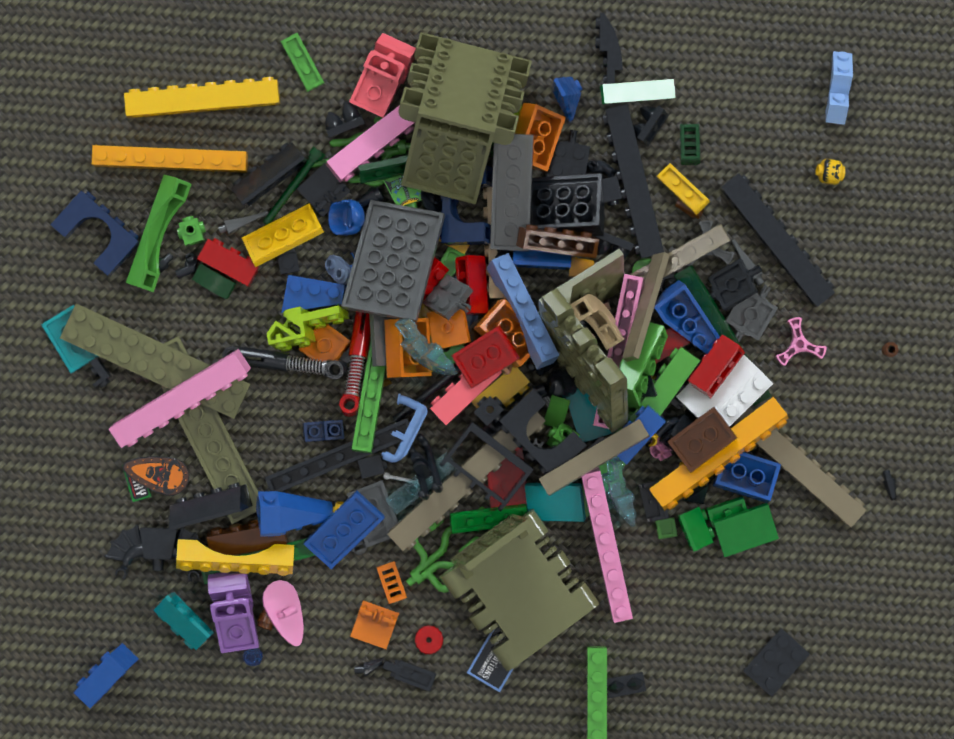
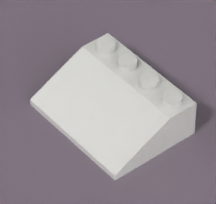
[676,355,773,426]

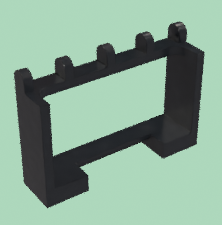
[439,421,534,512]

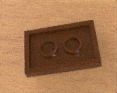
[667,407,738,473]

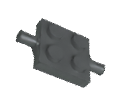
[422,274,473,320]
[726,284,778,343]

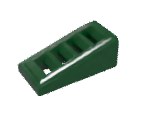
[680,124,700,165]

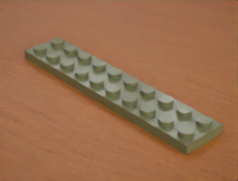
[60,303,251,419]
[161,336,259,524]

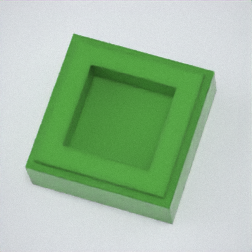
[655,517,677,539]

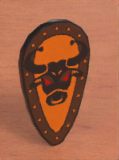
[123,456,189,496]

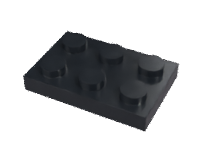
[742,628,810,697]

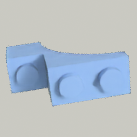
[826,51,853,125]

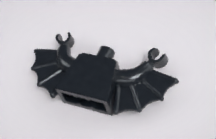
[104,525,208,581]

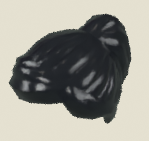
[547,367,577,403]

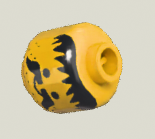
[815,159,845,185]

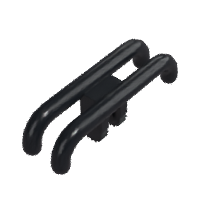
[408,434,443,500]

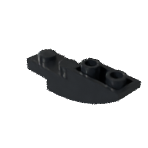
[595,13,623,84]

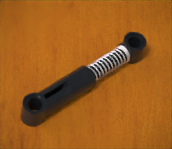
[222,345,348,379]

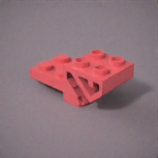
[349,33,416,118]

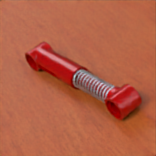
[339,311,371,417]

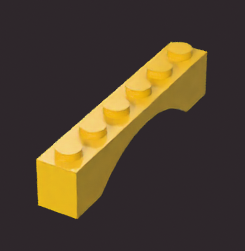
[176,539,294,576]

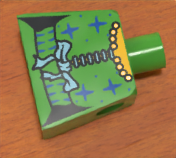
[384,175,422,208]

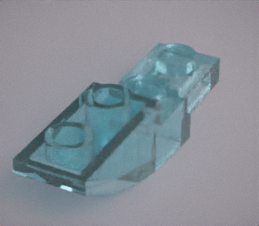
[395,318,458,375]
[385,452,456,514]
[601,457,636,527]

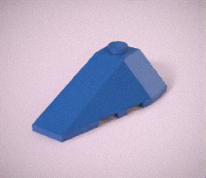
[551,77,582,123]
[654,280,720,354]

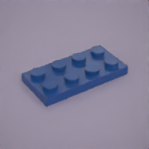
[303,491,385,569]

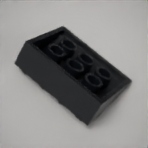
[530,173,605,236]

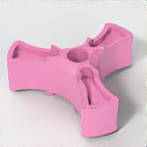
[775,317,826,366]

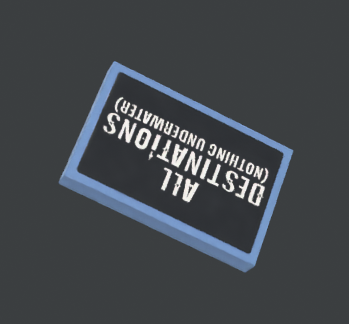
[467,627,514,692]

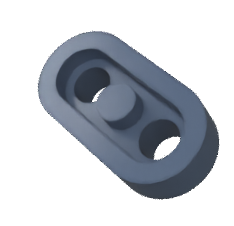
[325,255,352,285]

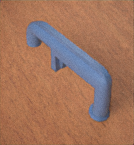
[381,393,428,463]

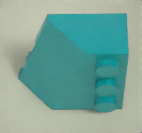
[153,592,214,650]

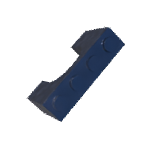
[440,165,493,246]
[51,191,140,277]

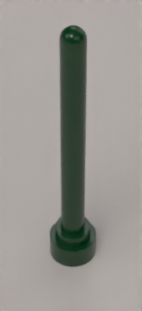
[263,146,325,225]

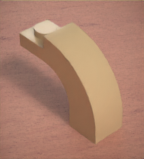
[570,294,625,350]

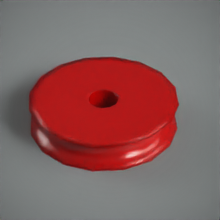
[415,625,443,654]

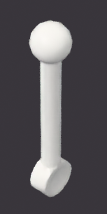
[383,472,419,486]

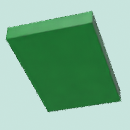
[713,503,779,557]

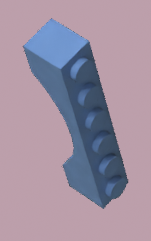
[487,253,559,369]

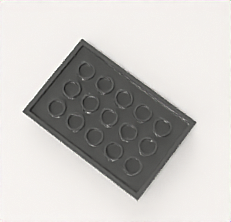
[341,200,445,323]

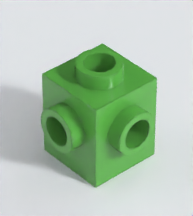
[177,216,206,247]
[546,422,580,447]

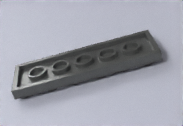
[490,134,534,251]

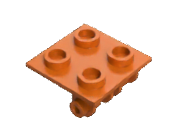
[350,600,399,649]

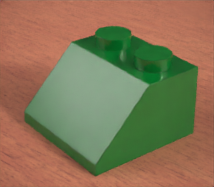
[677,506,715,552]

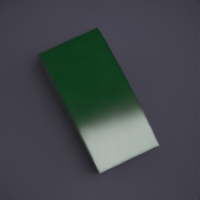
[192,263,236,299]

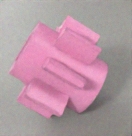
[649,437,672,461]

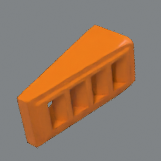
[376,561,407,604]

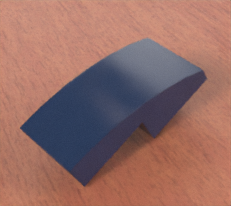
[302,420,344,442]

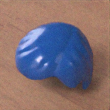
[328,200,365,235]

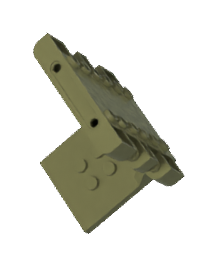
[398,32,532,204]
[538,249,628,433]
[439,509,599,671]

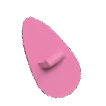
[262,580,304,646]

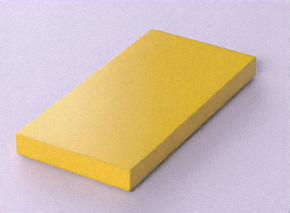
[242,203,324,267]

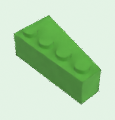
[619,322,668,409]

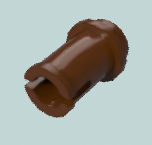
[882,342,899,357]

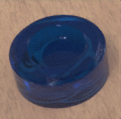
[243,648,263,666]

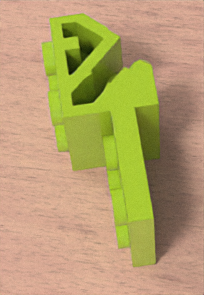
[267,306,350,352]

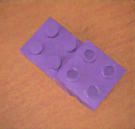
[208,571,259,653]

